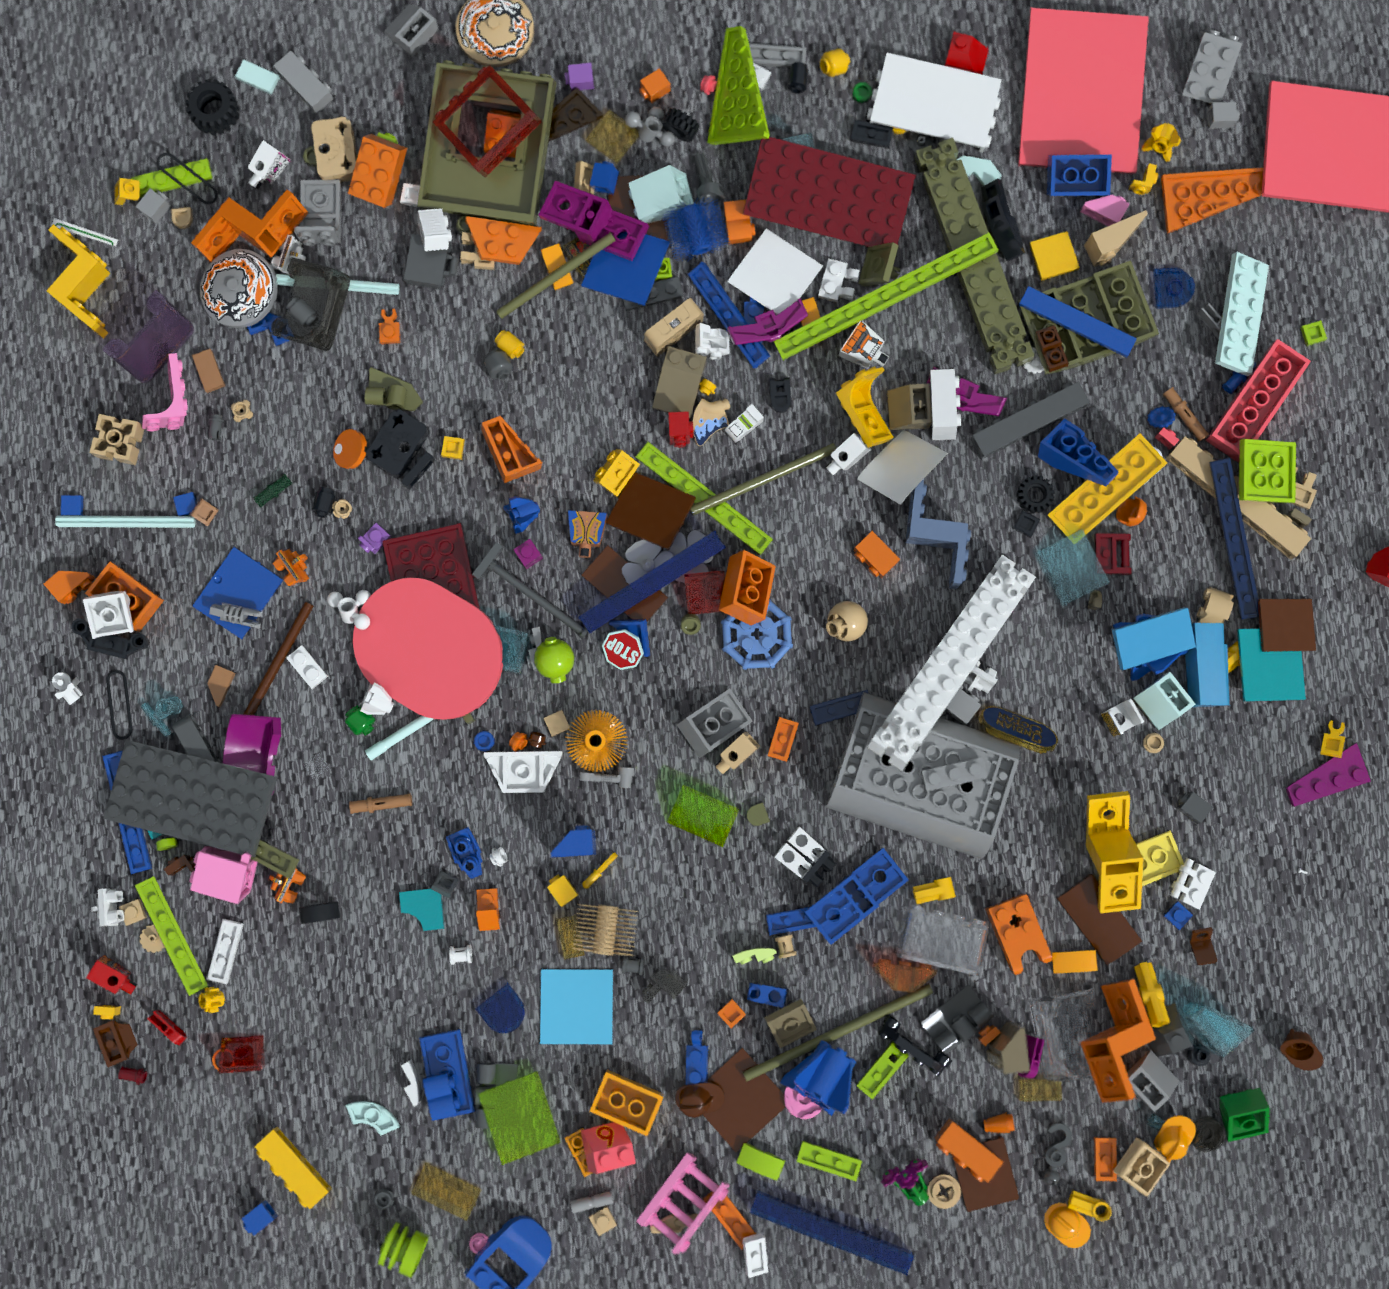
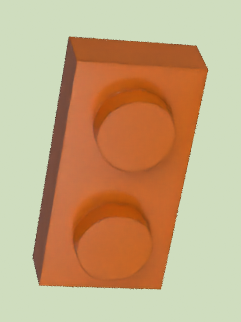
[767,717,799,762]
[1094,1137,1117,1181]

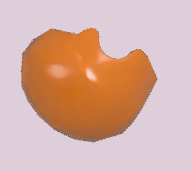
[1116,496,1147,527]

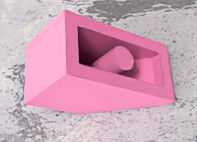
[1080,195,1129,226]

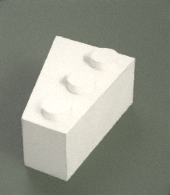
[930,369,961,440]

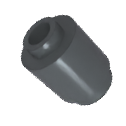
[286,296,316,326]

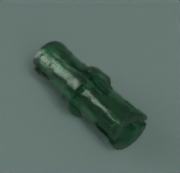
[253,474,293,508]

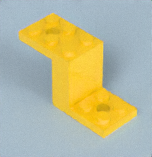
[47,224,110,339]
[1086,791,1143,913]

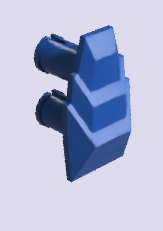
[446,827,483,879]

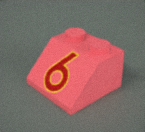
[581,1122,636,1174]

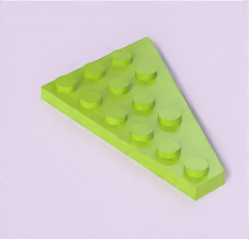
[707,26,770,145]

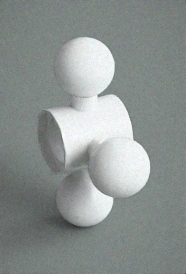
[327,590,371,630]

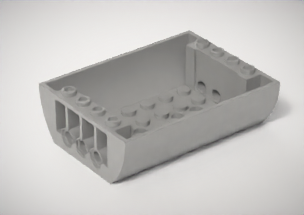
[826,692,1020,859]

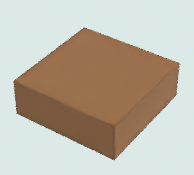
[189,498,219,526]

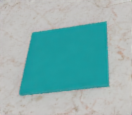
[1237,629,1306,702]

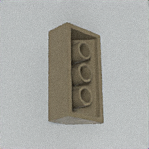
[986,1021,1030,1074]

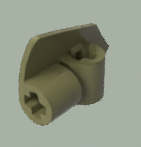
[365,367,423,411]

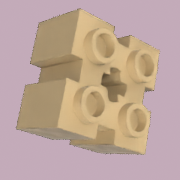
[90,414,144,465]

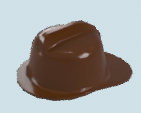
[1280,1028,1324,1071]
[675,1083,725,1118]

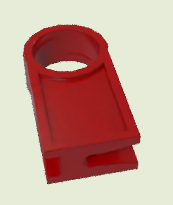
[147,1010,187,1046]

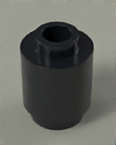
[787,62,808,94]
[312,487,335,518]

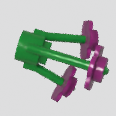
[881,1159,929,1206]

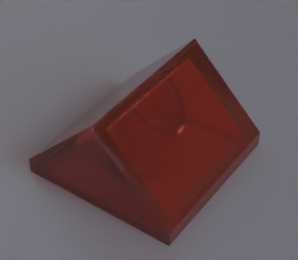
[218,1035,265,1073]

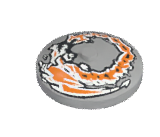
[200,249,278,328]

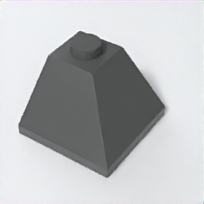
[1147,1002,1194,1056]

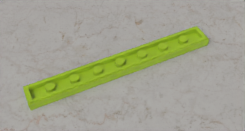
[636,442,773,555]

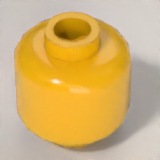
[820,48,850,77]

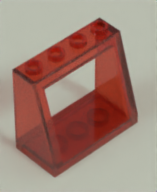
[433,65,542,178]

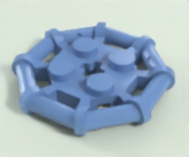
[721,599,793,670]

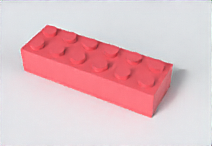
[1205,339,1311,463]

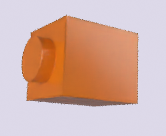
[639,68,671,103]

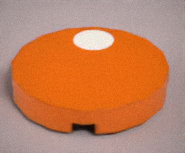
[333,429,367,469]

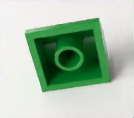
[1219,1088,1270,1142]

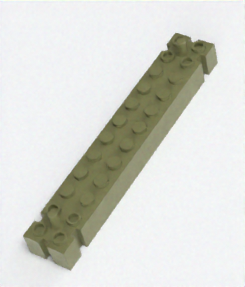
[914,138,1035,375]

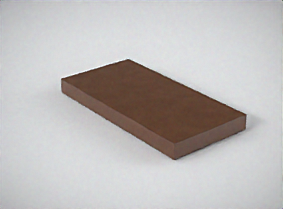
[581,545,668,622]

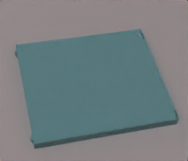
[1035,529,1110,606]

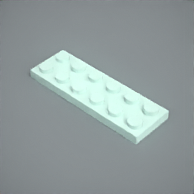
[1215,252,1269,376]

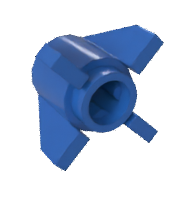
[503,496,540,534]

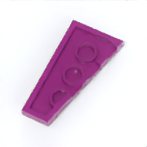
[1285,743,1371,807]

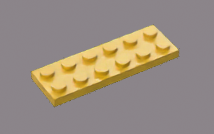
[1048,433,1168,545]

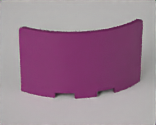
[222,714,281,793]

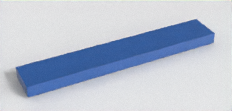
[688,262,770,368]
[1019,286,1137,358]
[102,751,152,874]

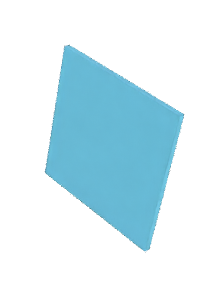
[540,969,613,1044]

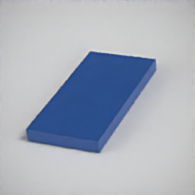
[419,1029,476,1120]

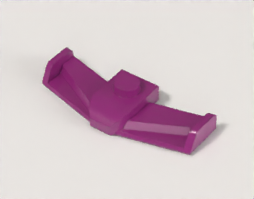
[727,298,808,345]
[926,366,1008,416]

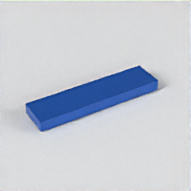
[766,907,840,935]

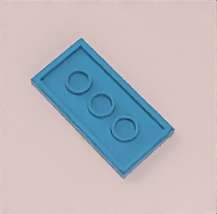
[1112,607,1196,670]

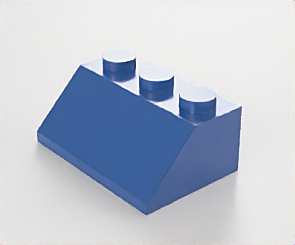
[551,825,596,857]

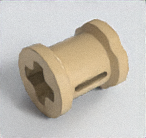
[775,934,797,959]

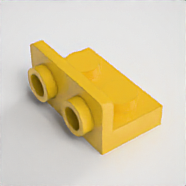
[593,449,640,496]

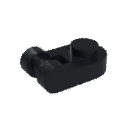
[769,377,791,413]

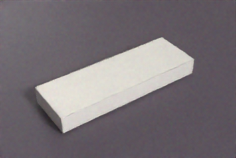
[207,919,244,984]

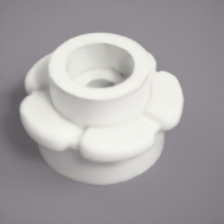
[490,847,508,867]

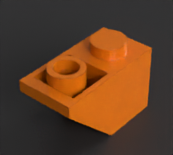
[44,571,95,604]

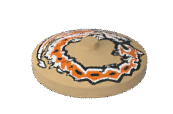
[456,0,534,67]

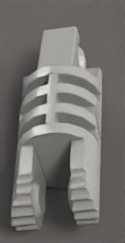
[209,602,263,629]

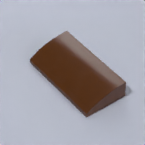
[1057,874,1142,965]

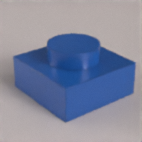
[1163,901,1193,930]

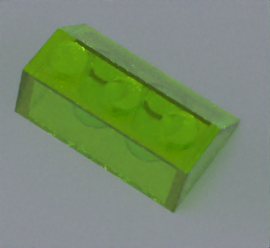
[667,785,739,847]

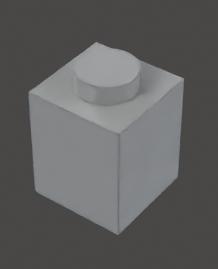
[1208,102,1240,129]
[136,189,170,224]

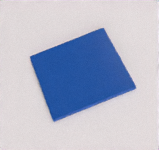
[581,232,670,306]

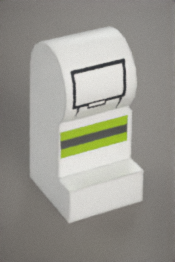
[725,404,764,443]

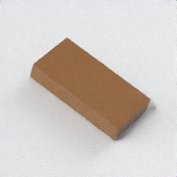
[192,348,225,393]

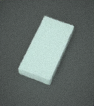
[235,60,280,95]

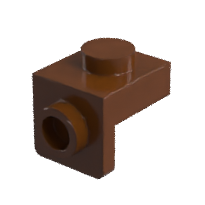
[164,855,196,876]

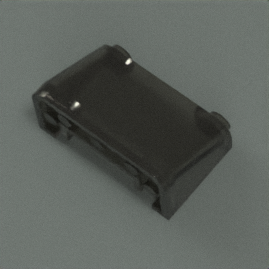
[270,257,350,351]

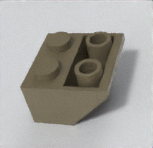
[887,383,932,430]

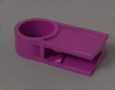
[1018,1034,1045,1079]

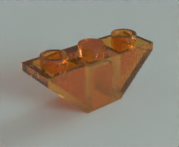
[873,959,937,993]

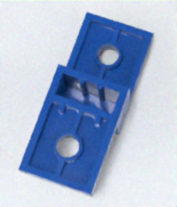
[805,848,909,945]

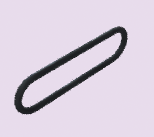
[157,153,218,204]
[106,670,132,740]

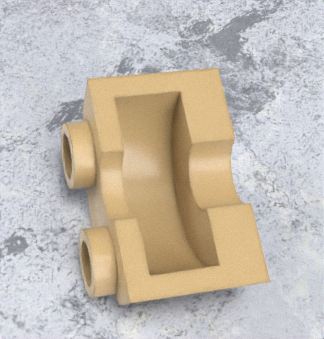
[1196,587,1234,624]

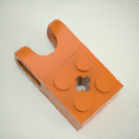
[985,894,1052,976]

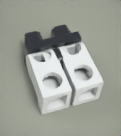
[773,827,836,887]

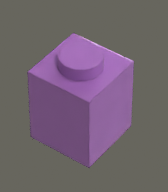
[565,63,594,91]

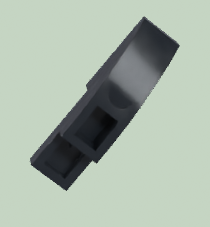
[981,179,1025,261]

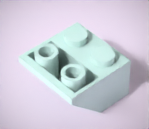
[1133,672,1195,730]

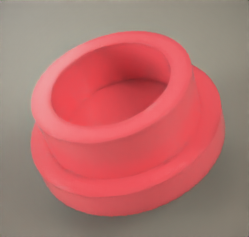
[701,75,717,95]

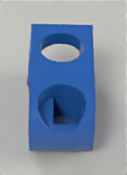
[747,983,788,1008]

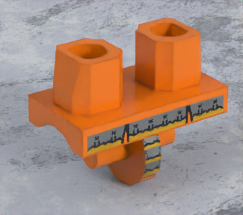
[272,549,309,586]
[268,868,306,903]

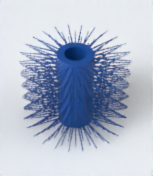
[663,197,730,261]

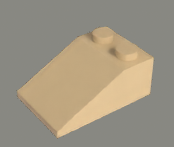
[1084,210,1148,267]

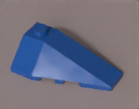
[1038,419,1119,486]

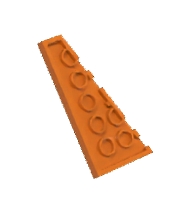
[1161,168,1263,234]

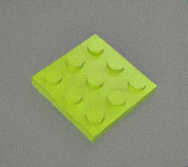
[1239,439,1296,503]

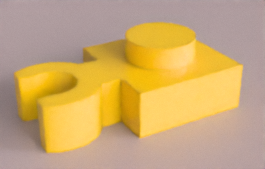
[1320,720,1345,758]

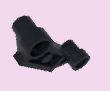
[71,618,149,660]
[878,1015,953,1076]

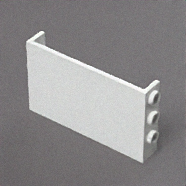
[867,53,1002,153]

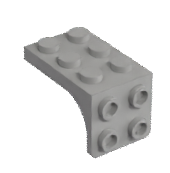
[1182,28,1242,104]
[294,180,341,246]

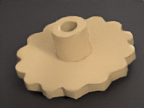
[140,924,165,953]

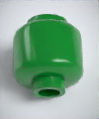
[345,705,375,736]

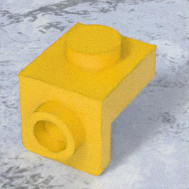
[1129,163,1158,195]

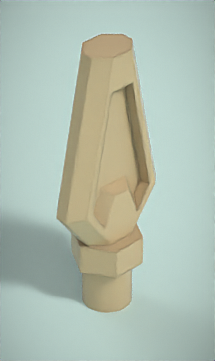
[650,1214,698,1233]

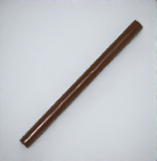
[243,602,314,716]

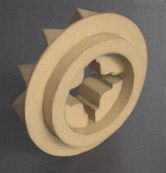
[927,1174,961,1209]

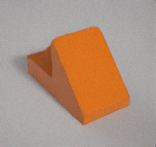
[476,888,500,931]

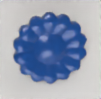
[1147,406,1176,429]

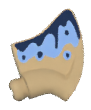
[693,399,730,446]

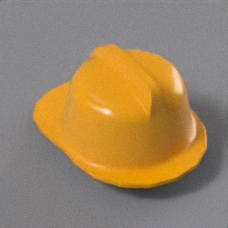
[1154,1115,1196,1162]
[1044,1203,1091,1248]

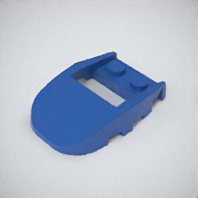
[464,1216,552,1289]

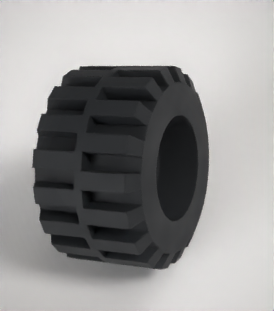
[185,79,240,135]

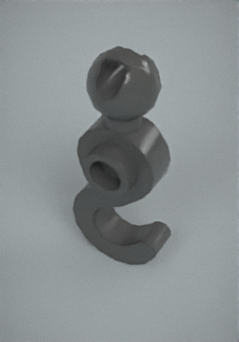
[1043,1122,1072,1186]

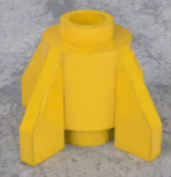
[1142,123,1181,162]

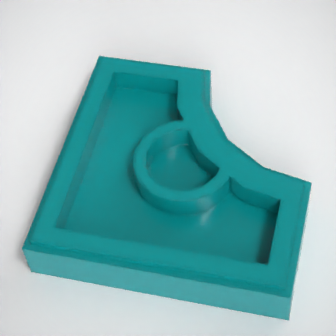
[399,889,445,931]

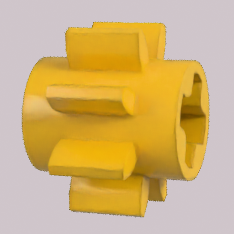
[198,987,225,1013]

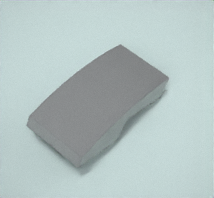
[526,627,543,671]

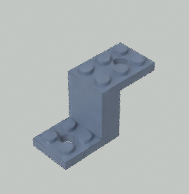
[905,479,971,589]

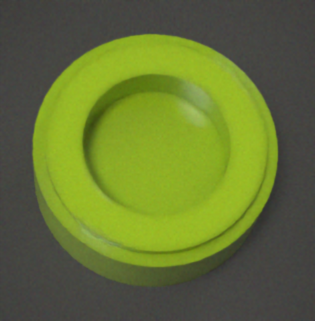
[156,837,178,851]

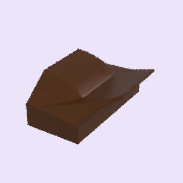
[93,1020,138,1068]

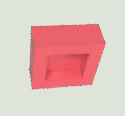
[1154,427,1179,450]

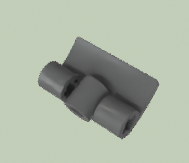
[921,985,994,1055]
[475,1063,517,1129]

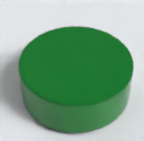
[852,82,872,103]

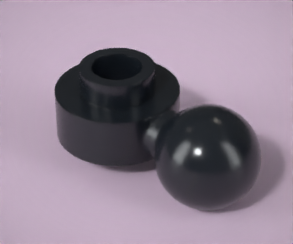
[1187,1035,1211,1066]

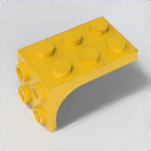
[836,366,894,448]

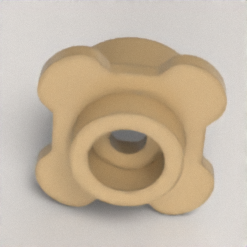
[231,400,253,422]

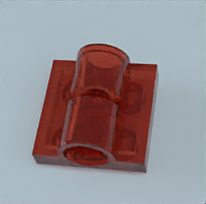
[684,571,725,614]

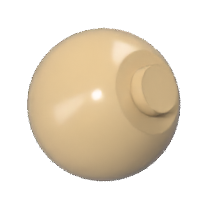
[826,601,868,641]

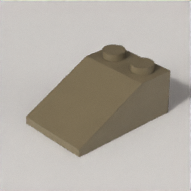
[652,346,707,419]

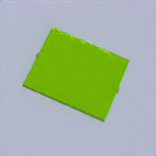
[478,1071,561,1165]

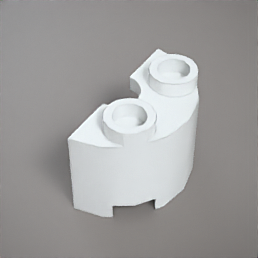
[695,323,730,360]

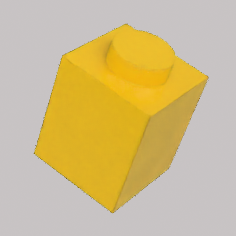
[547,874,579,907]

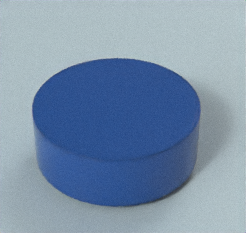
[474,731,495,752]

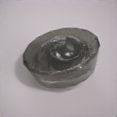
[1192,1116,1225,1153]

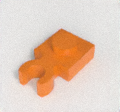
[379,309,400,344]

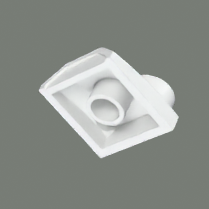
[83,591,134,639]

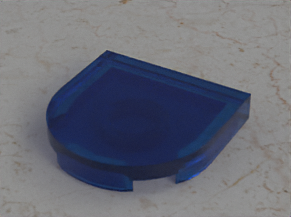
[1153,268,1195,309]
[476,983,525,1033]

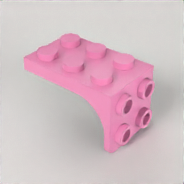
[142,353,188,431]

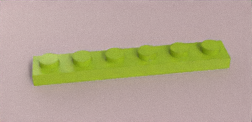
[135,876,208,996]

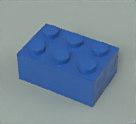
[1047,154,1112,196]

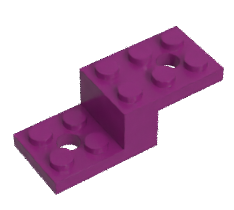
[538,181,649,261]

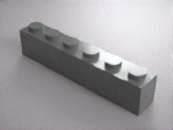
[970,382,1090,460]

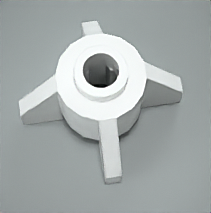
[359,683,394,716]

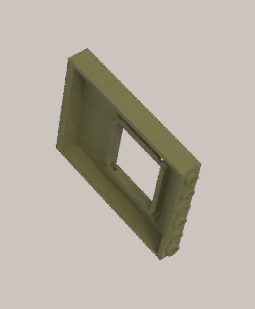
[417,60,557,225]

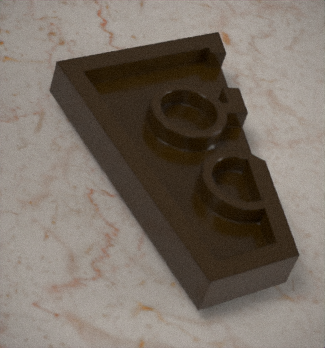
[548,88,604,142]

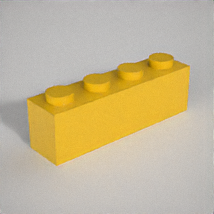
[255,1127,332,1209]

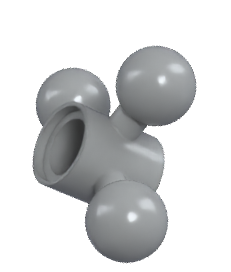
[625,107,675,147]

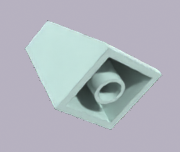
[628,165,694,223]

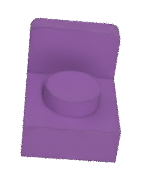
[358,523,391,554]

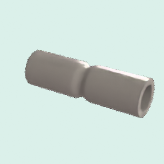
[570,1191,614,1213]

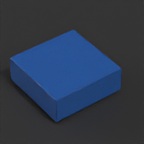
[173,492,197,516]
[61,495,83,516]

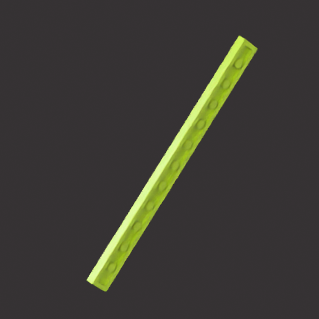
[774,233,998,360]

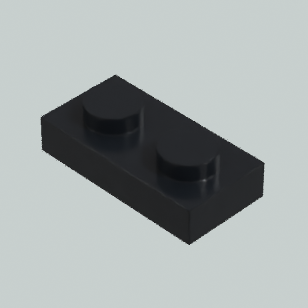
[851,120,893,149]
[401,452,435,490]

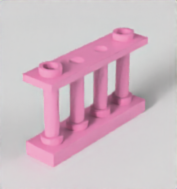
[636,1153,730,1254]

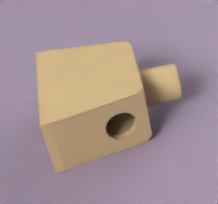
[715,732,761,774]

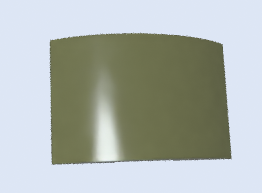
[1018,261,1159,375]

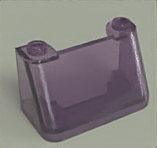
[102,290,194,383]

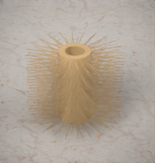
[573,904,638,956]

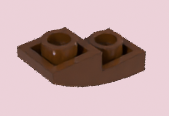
[1036,325,1069,372]

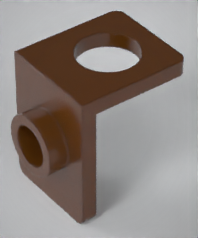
[1189,927,1218,966]

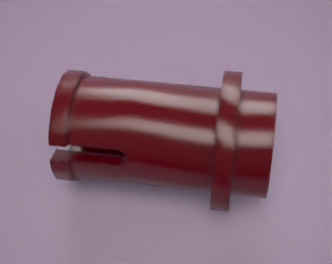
[118,1066,147,1085]

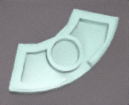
[346,1101,400,1136]

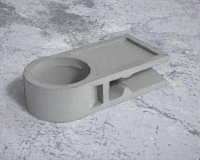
[1197,303,1222,340]

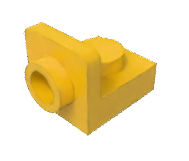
[115,178,140,205]

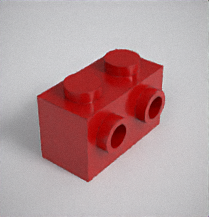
[668,411,694,448]

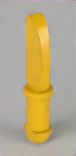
[582,852,618,889]

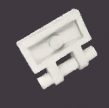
[1170,858,1216,910]

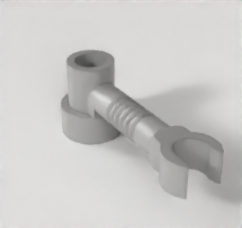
[580,767,634,788]

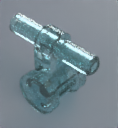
[141,696,183,737]

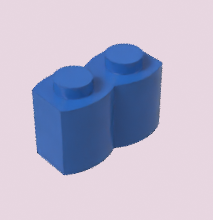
[423,1072,461,1121]

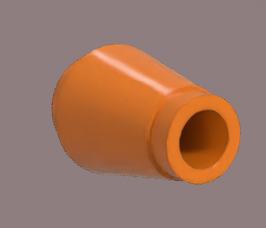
[983,1112,1015,1133]

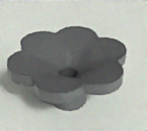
[908,133,933,154]

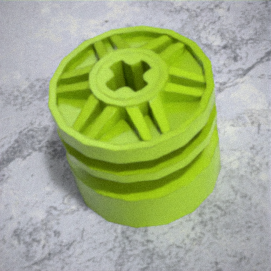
[378,1222,429,1278]

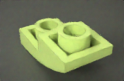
[732,948,777,965]

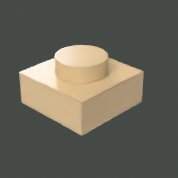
[119,899,147,926]
[589,1206,617,1236]

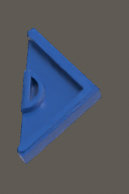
[609,619,650,657]

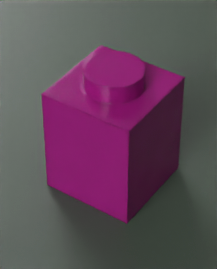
[513,539,543,570]

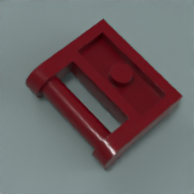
[1094,533,1132,575]

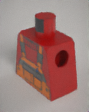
[86,955,138,995]

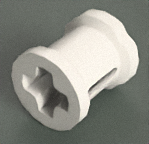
[449,945,472,965]

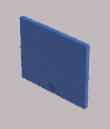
[193,547,283,639]

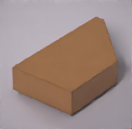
[207,665,236,707]

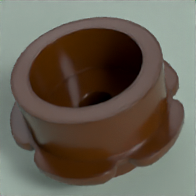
[527,732,546,748]

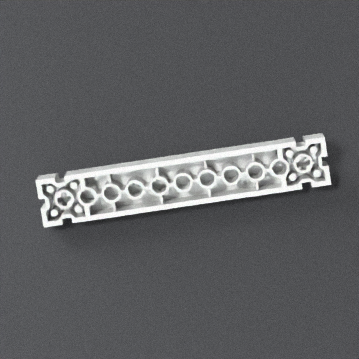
[867,555,1036,771]

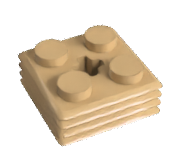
[1114,1138,1170,1197]

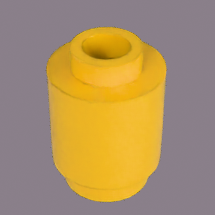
[495,330,524,359]

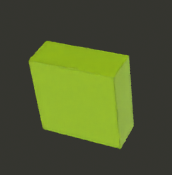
[1300,321,1327,346]

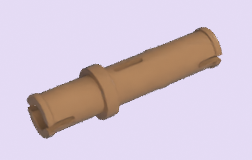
[1163,387,1209,442]
[349,793,413,814]

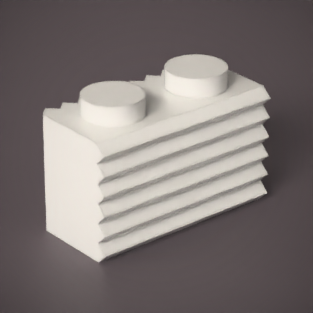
[418,209,452,252]

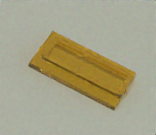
[411,1163,482,1221]

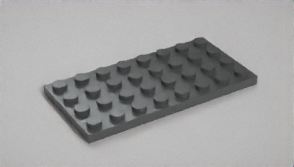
[103,740,277,858]

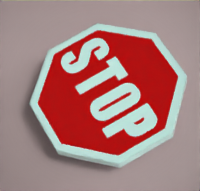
[602,629,644,670]

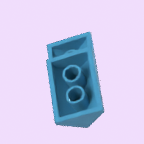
[1185,623,1230,708]

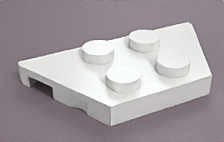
[484,751,563,793]

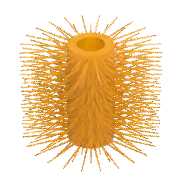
[566,710,627,772]

